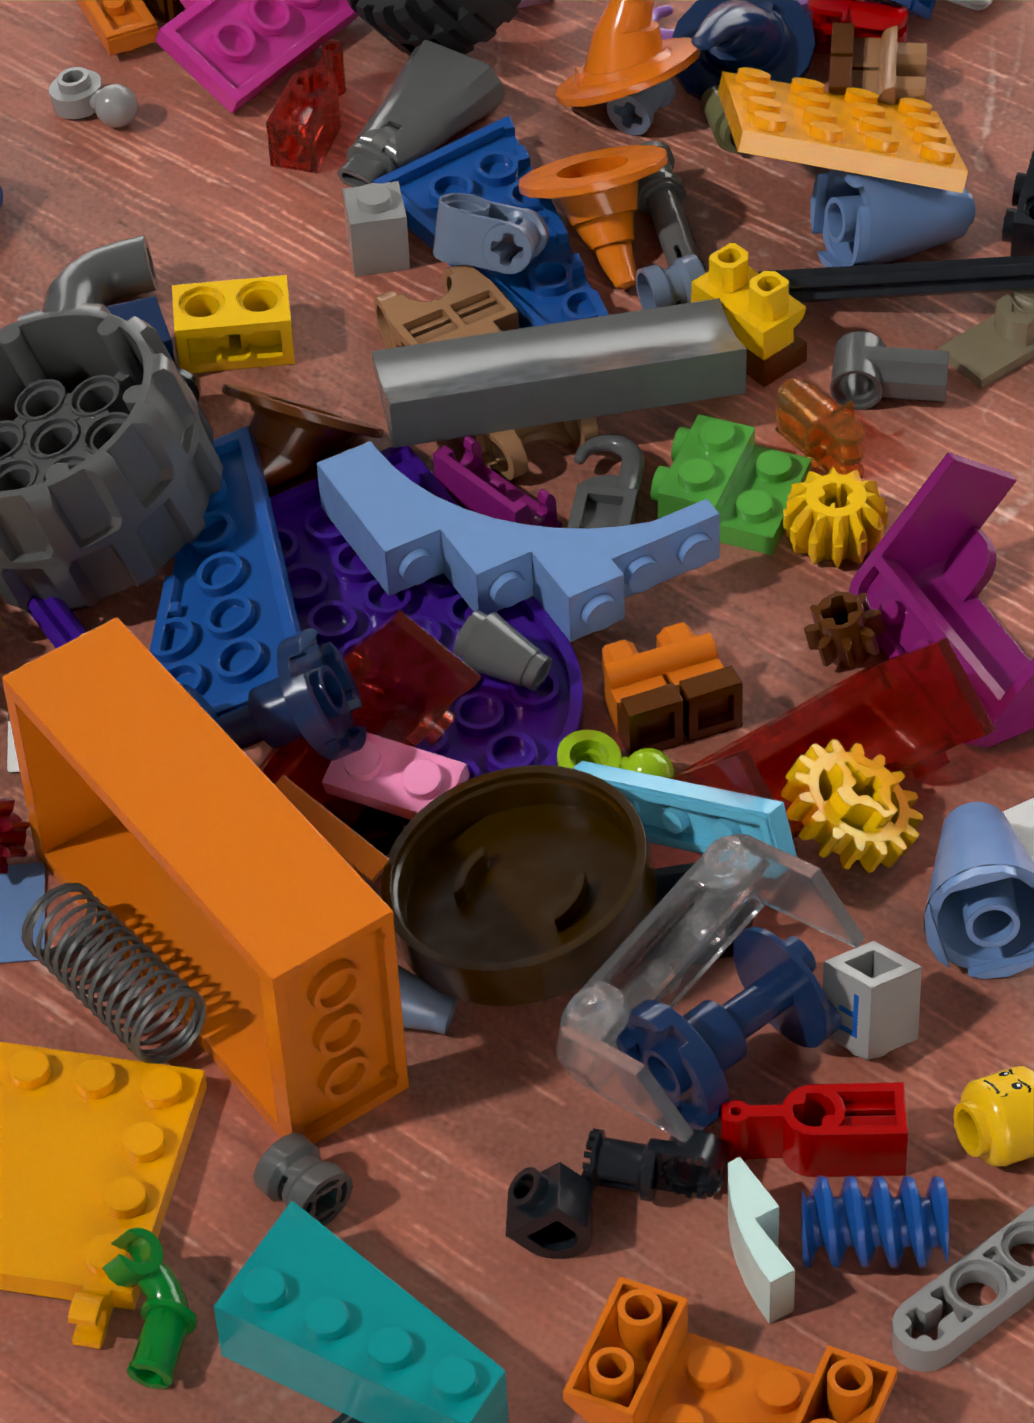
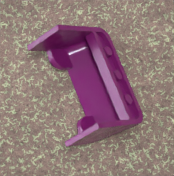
[849,452,1034,748]

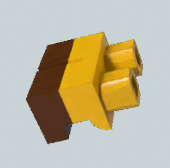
[691,243,807,387]

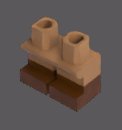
[829,23,927,105]

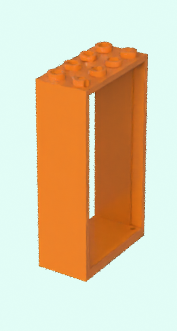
[2,617,409,1144]

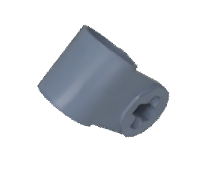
[433,193,549,274]

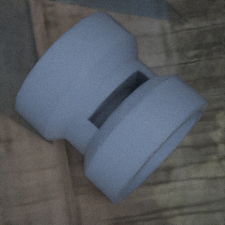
[636,254,706,310]

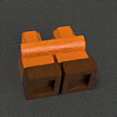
[602,622,743,756]

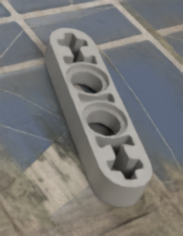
[891,1205,1034,1372]

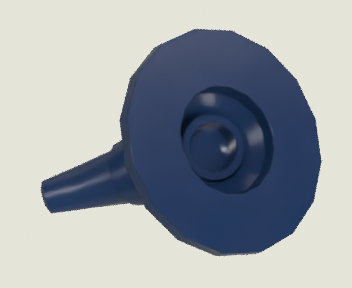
[672,0,816,101]

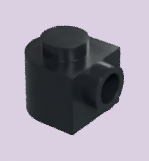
[506,1162,594,1259]

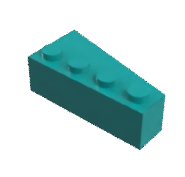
[214,1200,509,1423]

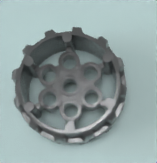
[0,303,223,611]

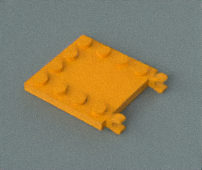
[0,1042,207,1349]

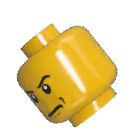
[953,1066,1034,1167]

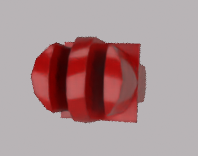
[808,0,908,54]

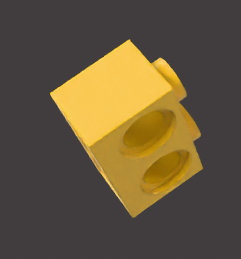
[172,275,295,373]

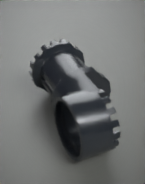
[581,1128,730,1202]

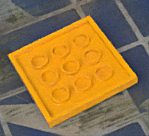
[718,67,968,193]

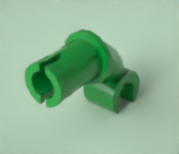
[103,1228,198,1389]

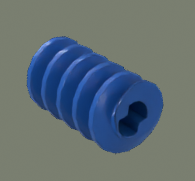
[801,1176,949,1268]

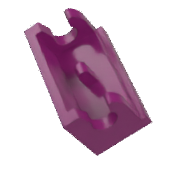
[433,436,562,528]

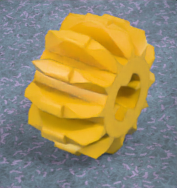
[783,466,888,569]

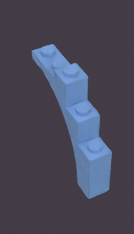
[317,441,720,642]

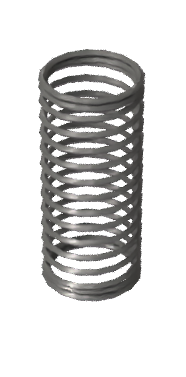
[21,883,207,1064]

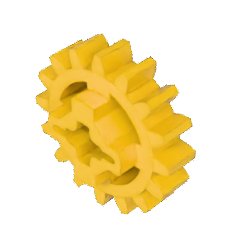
[781,739,923,873]

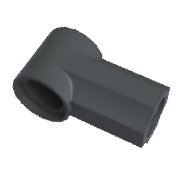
[830,331,950,410]

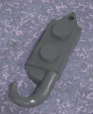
[567,434,645,529]

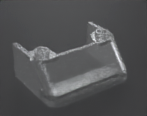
[555,834,865,1143]

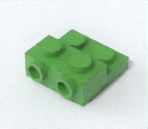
[650,414,812,555]

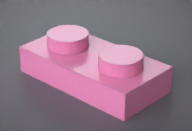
[322,732,470,820]

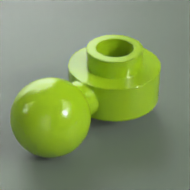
[557,730,675,779]

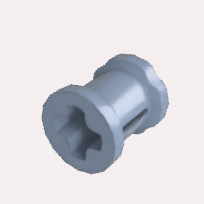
[607,78,675,135]

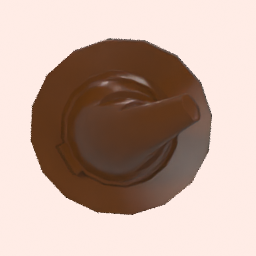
[222,384,384,491]

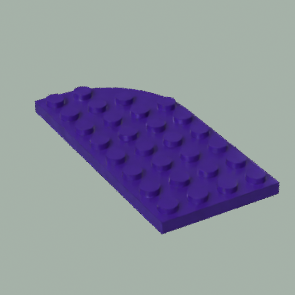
[270,446,584,826]

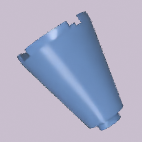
[810,169,976,267]
[923,802,1034,979]

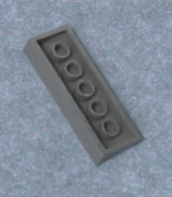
[372,298,747,448]

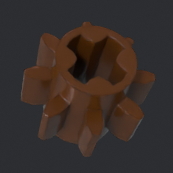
[804,591,886,669]

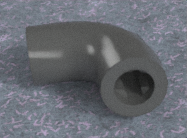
[42,235,158,313]

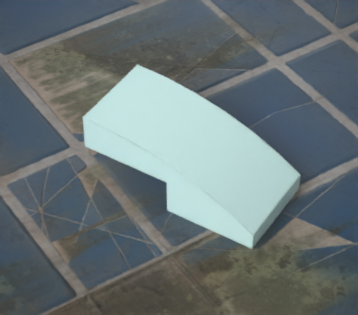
[728,1157,795,1324]

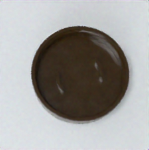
[381,765,657,1006]

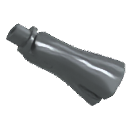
[337,40,505,187]

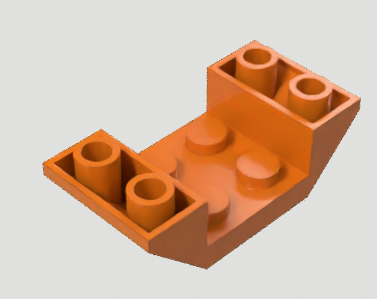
[563,1276,898,1423]

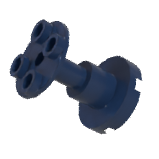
[181,628,366,761]
[616,927,841,1131]

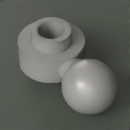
[49,67,138,128]

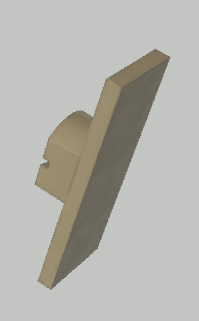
[938,290,1034,389]

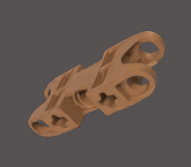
[374,265,599,481]

